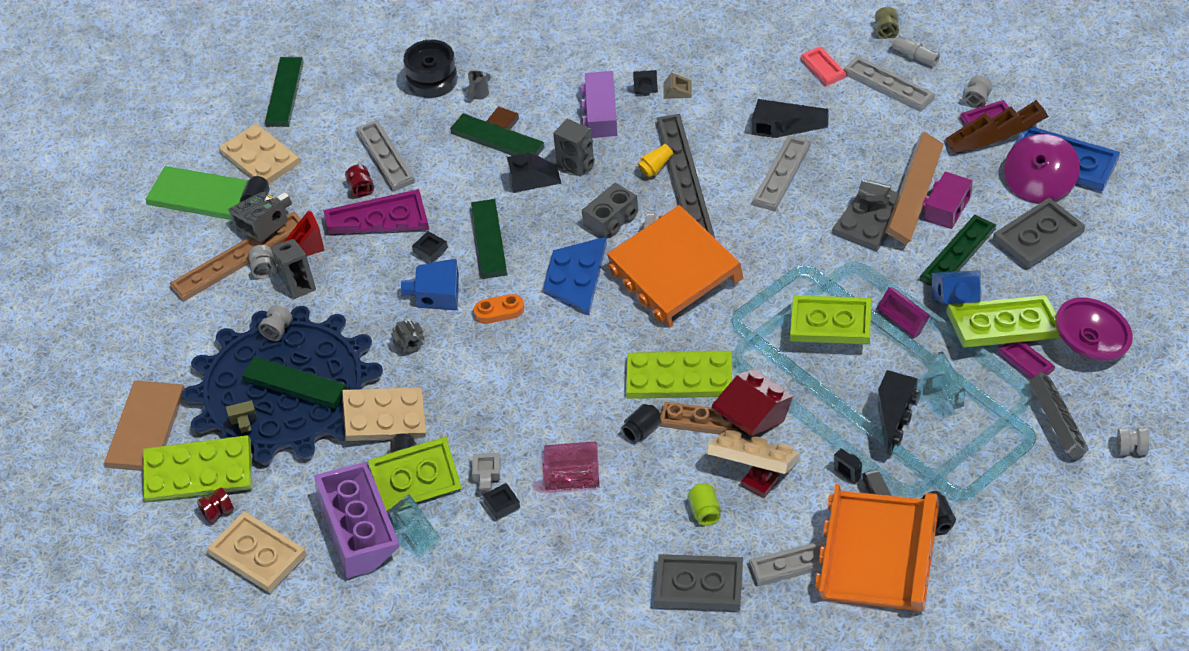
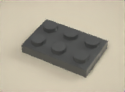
[832,190,899,252]
[993,197,1085,268]
[654,554,743,611]

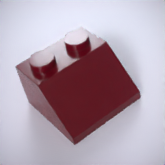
[711,369,793,436]

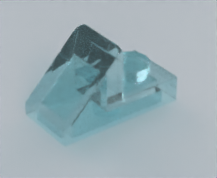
[923,351,965,410]
[387,494,441,556]

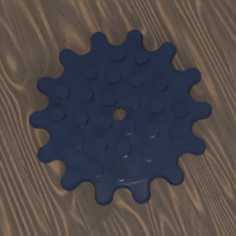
[182,306,383,466]

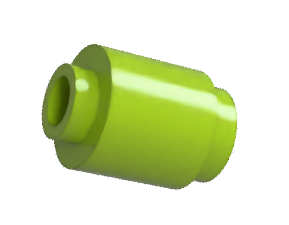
[688,483,721,526]

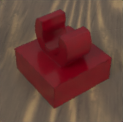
[741,466,780,498]

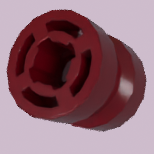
[345,164,374,198]
[197,487,234,524]

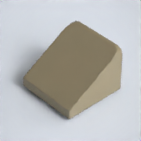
[663,73,692,99]

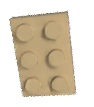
[219,123,301,184]
[342,387,426,441]
[707,430,800,474]
[207,511,307,593]

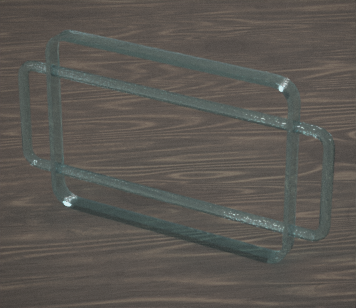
[731,262,1036,500]

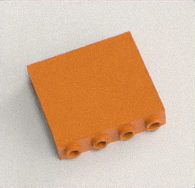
[607,205,743,328]
[815,484,939,612]

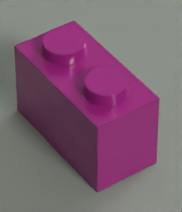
[922,171,973,229]

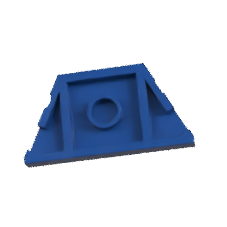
[543,237,607,315]

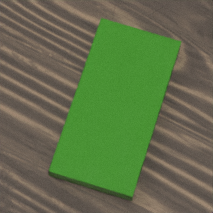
[145,166,248,220]

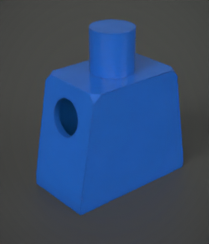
[401,259,459,311]
[931,270,982,304]

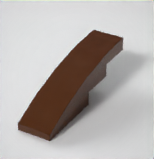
[945,100,1049,153]

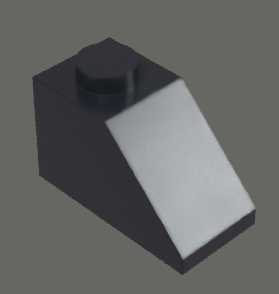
[507,152,561,193]

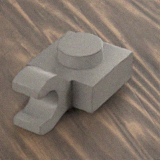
[472,453,501,500]

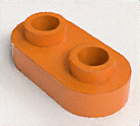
[474,294,525,324]

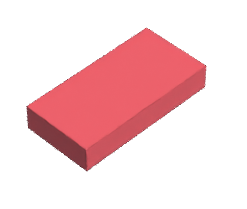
[801,46,846,87]

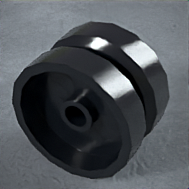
[403,39,458,98]

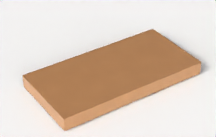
[104,381,185,471]

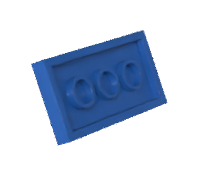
[1016,127,1120,191]

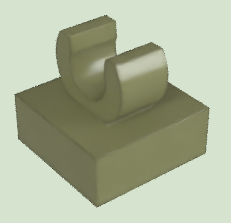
[226,400,257,434]

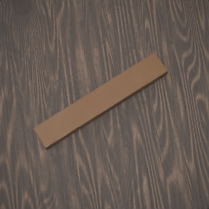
[885,131,944,245]
[169,211,302,302]

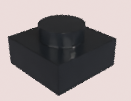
[633,70,658,94]
[412,231,448,263]
[834,448,862,485]
[483,483,521,520]

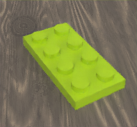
[946,295,1061,348]
[626,351,732,399]
[143,436,252,502]

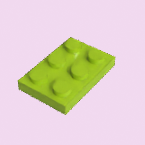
[790,295,872,345]
[368,436,462,511]

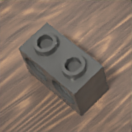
[553,119,595,177]
[582,182,638,238]

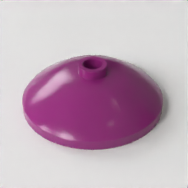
[1004,134,1080,203]
[1055,297,1133,361]

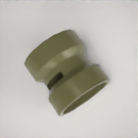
[875,7,899,39]

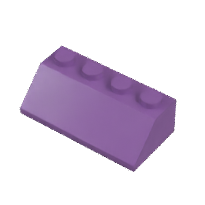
[314,462,399,578]

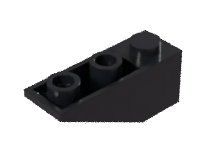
[751,99,829,138]
[877,370,921,455]

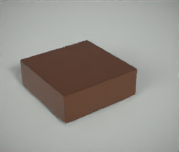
[486,106,519,130]

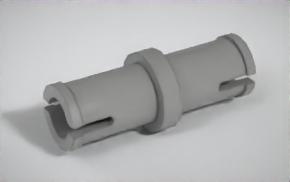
[892,35,940,67]

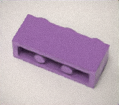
[581,71,618,138]

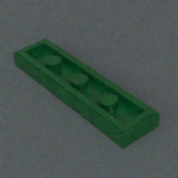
[265,57,304,127]
[450,113,545,156]
[471,199,507,279]
[920,214,996,291]
[242,356,347,409]

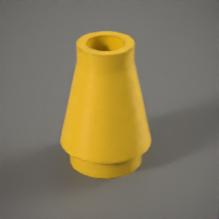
[637,143,674,178]

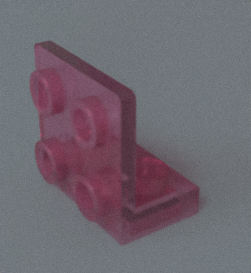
[543,441,600,491]

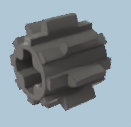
[391,319,425,353]

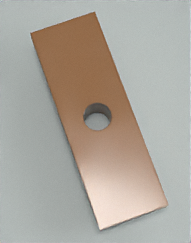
[660,402,740,435]

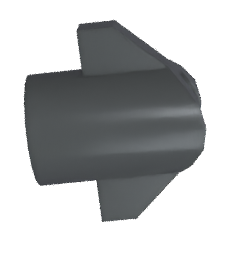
[467,69,491,100]
[858,180,891,205]

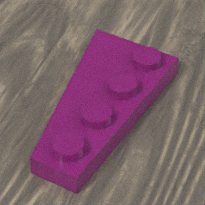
[323,189,429,234]

